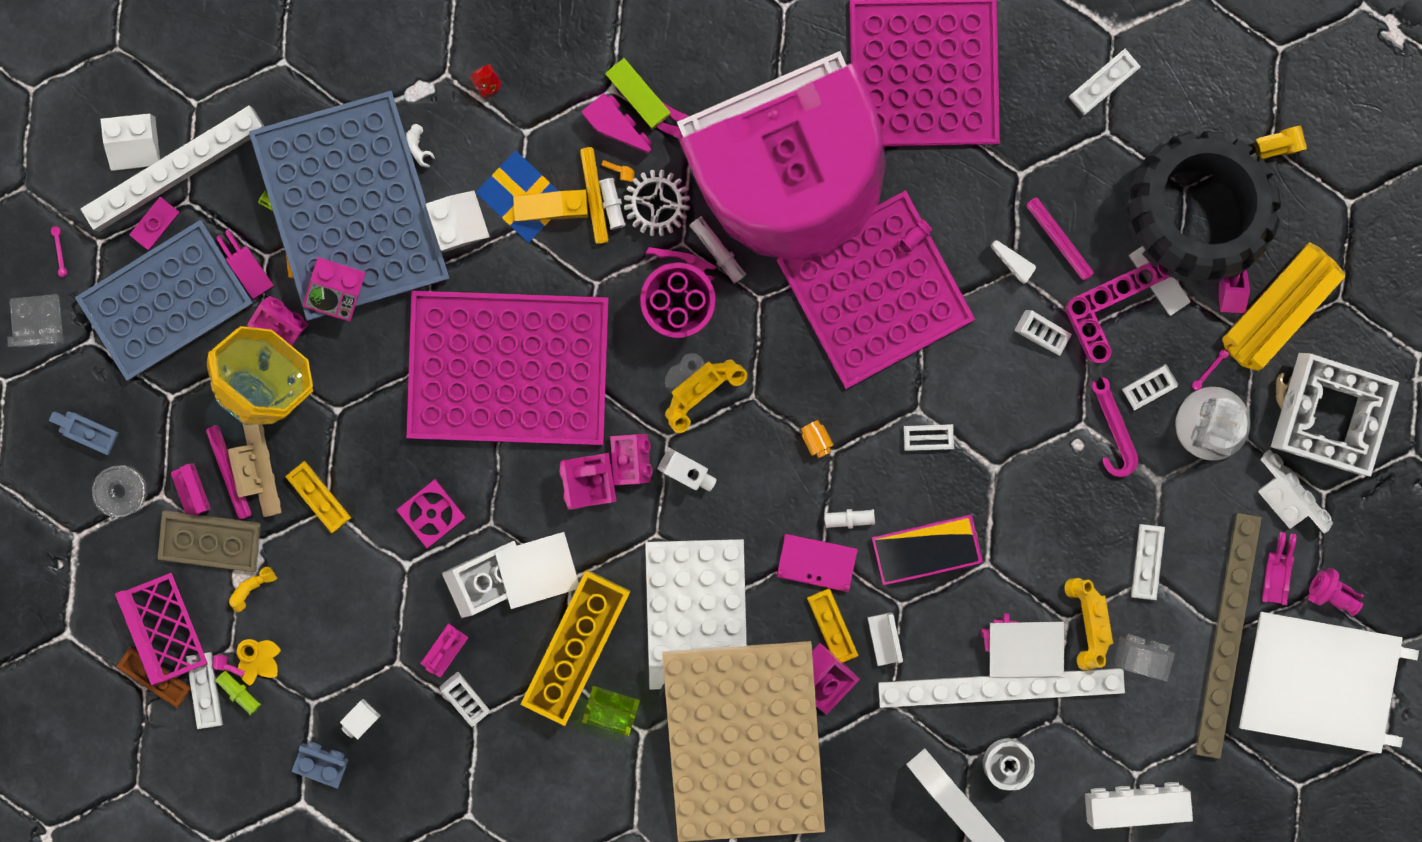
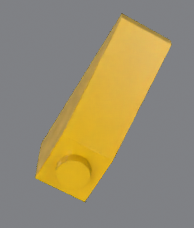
[513,190,588,222]

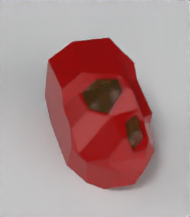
[470,64,501,98]

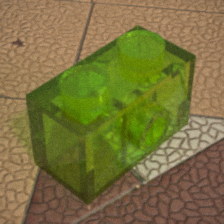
[582,686,640,737]

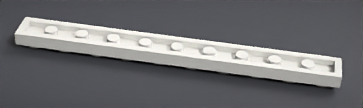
[878,668,1125,708]

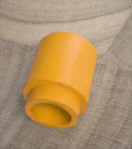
[801,420,834,458]

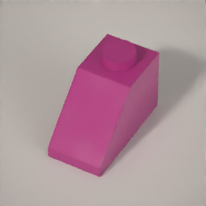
[1218,270,1250,313]

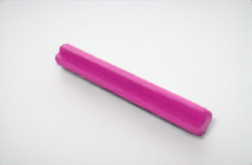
[1026,198,1094,280]
[206,426,252,519]

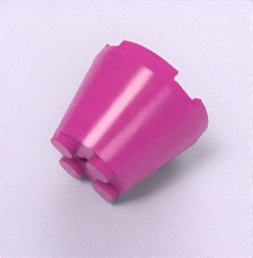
[640,263,715,338]

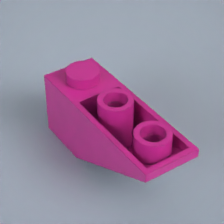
[581,93,652,154]

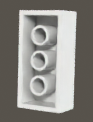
[1085,782,1193,829]

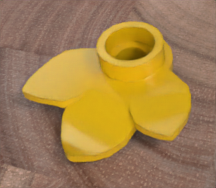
[237,639,281,685]

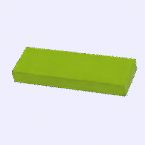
[605,58,671,130]

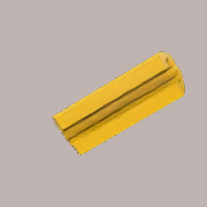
[1222,242,1345,371]

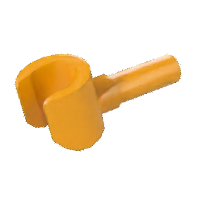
[601,160,634,182]

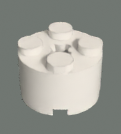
[982,738,1035,790]

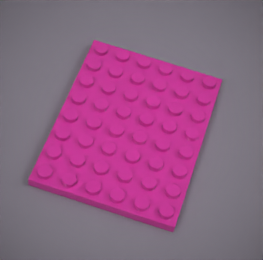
[407,291,609,445]

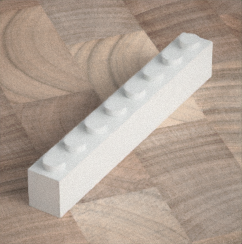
[81,106,264,232]

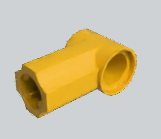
[1255,125,1307,160]

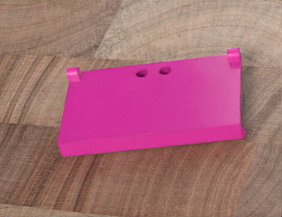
[777,534,858,592]

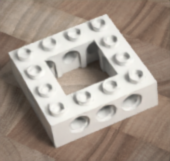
[1271,353,1399,477]

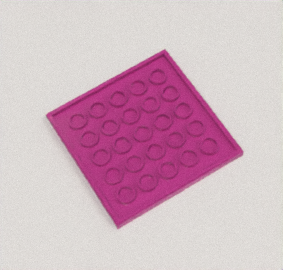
[850,0,1000,147]
[776,190,975,389]

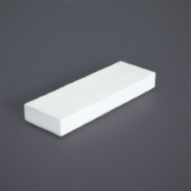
[1069,49,1141,115]
[1129,246,1190,316]
[1131,524,1165,600]
[186,652,223,729]

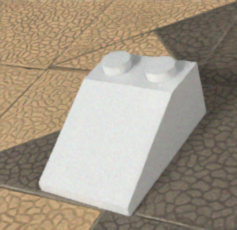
[442,541,517,618]

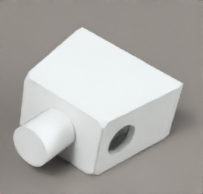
[657,447,717,492]

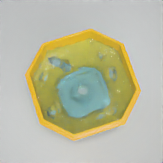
[207,326,313,425]

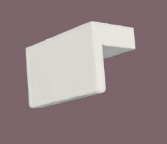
[867,612,903,666]

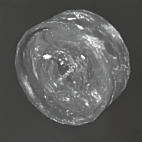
[92,465,147,517]

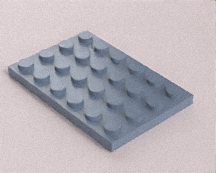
[75,220,254,381]

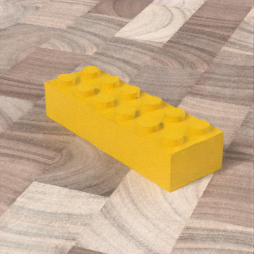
[520,570,630,726]

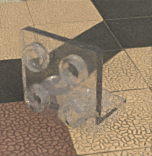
[7,294,64,348]

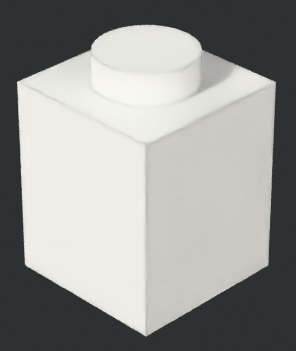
[340,699,381,739]

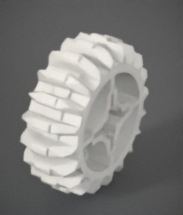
[624,170,690,236]

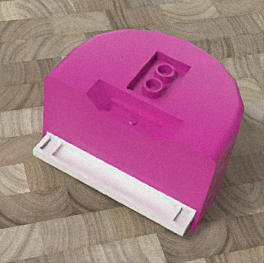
[677,51,886,261]

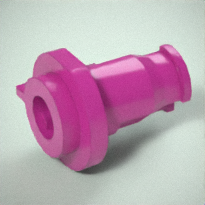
[1308,568,1364,616]

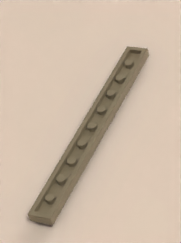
[1195,513,1262,759]

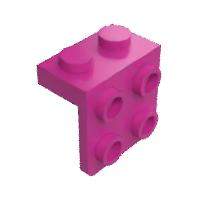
[560,453,617,510]

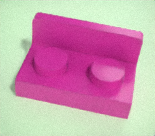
[247,296,309,347]
[610,434,652,485]
[171,464,211,515]

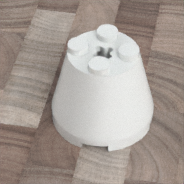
[1175,387,1250,460]

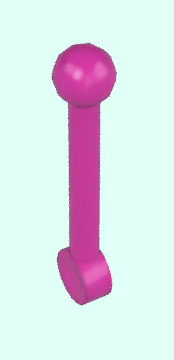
[51,226,67,277]
[1192,349,1229,390]

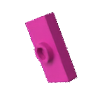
[129,197,180,251]

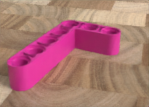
[1065,262,1170,364]

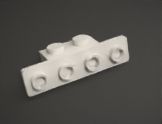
[1258,449,1333,534]

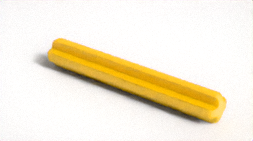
[580,147,608,244]

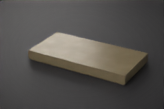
[158,511,261,572]

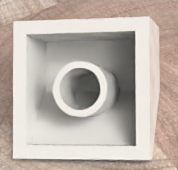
[101,114,160,171]
[426,191,490,253]

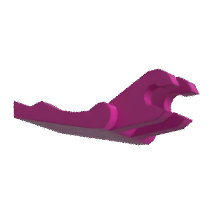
[217,229,275,300]
[646,247,716,281]
[1262,532,1296,605]

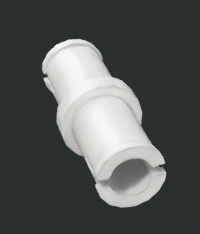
[599,178,625,230]
[825,509,875,529]

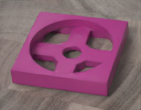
[397,479,466,548]

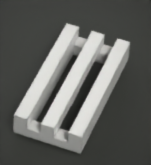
[903,424,954,451]

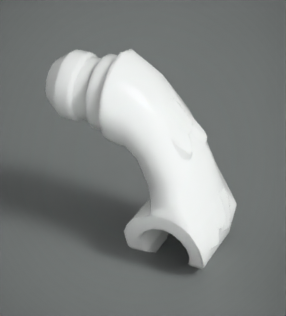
[405,124,435,168]

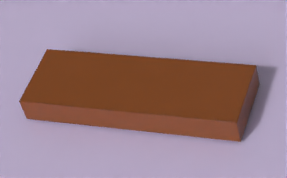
[116,646,191,708]

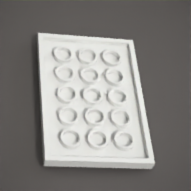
[645,539,747,690]

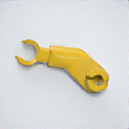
[229,567,277,612]

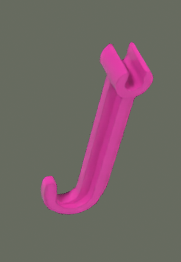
[1091,376,1138,477]

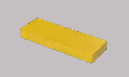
[285,461,352,533]
[807,588,858,663]

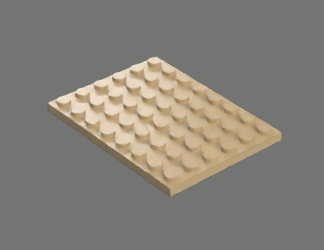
[662,641,825,842]

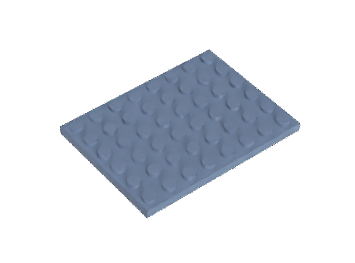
[249,91,449,321]

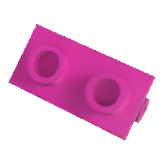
[420,623,469,678]

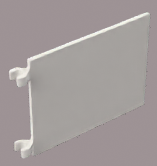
[1239,612,1419,753]

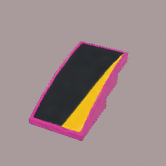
[872,514,983,585]

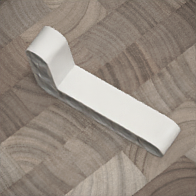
[906,748,1005,842]

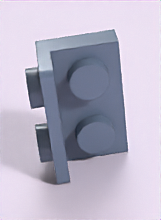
[292,741,349,789]

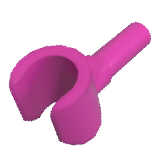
[212,655,245,677]

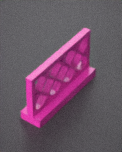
[115,573,208,687]

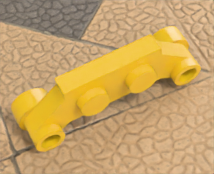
[665,360,747,433]
[1065,578,1113,671]

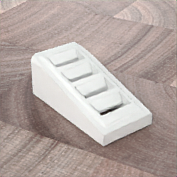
[990,240,1036,284]
[1015,310,1072,356]
[1122,364,1178,411]
[440,672,491,727]

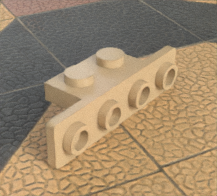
[228,423,281,517]

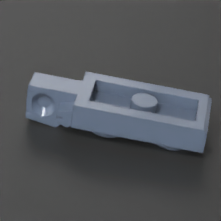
[49,411,119,455]

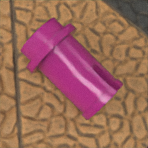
[901,219,933,250]

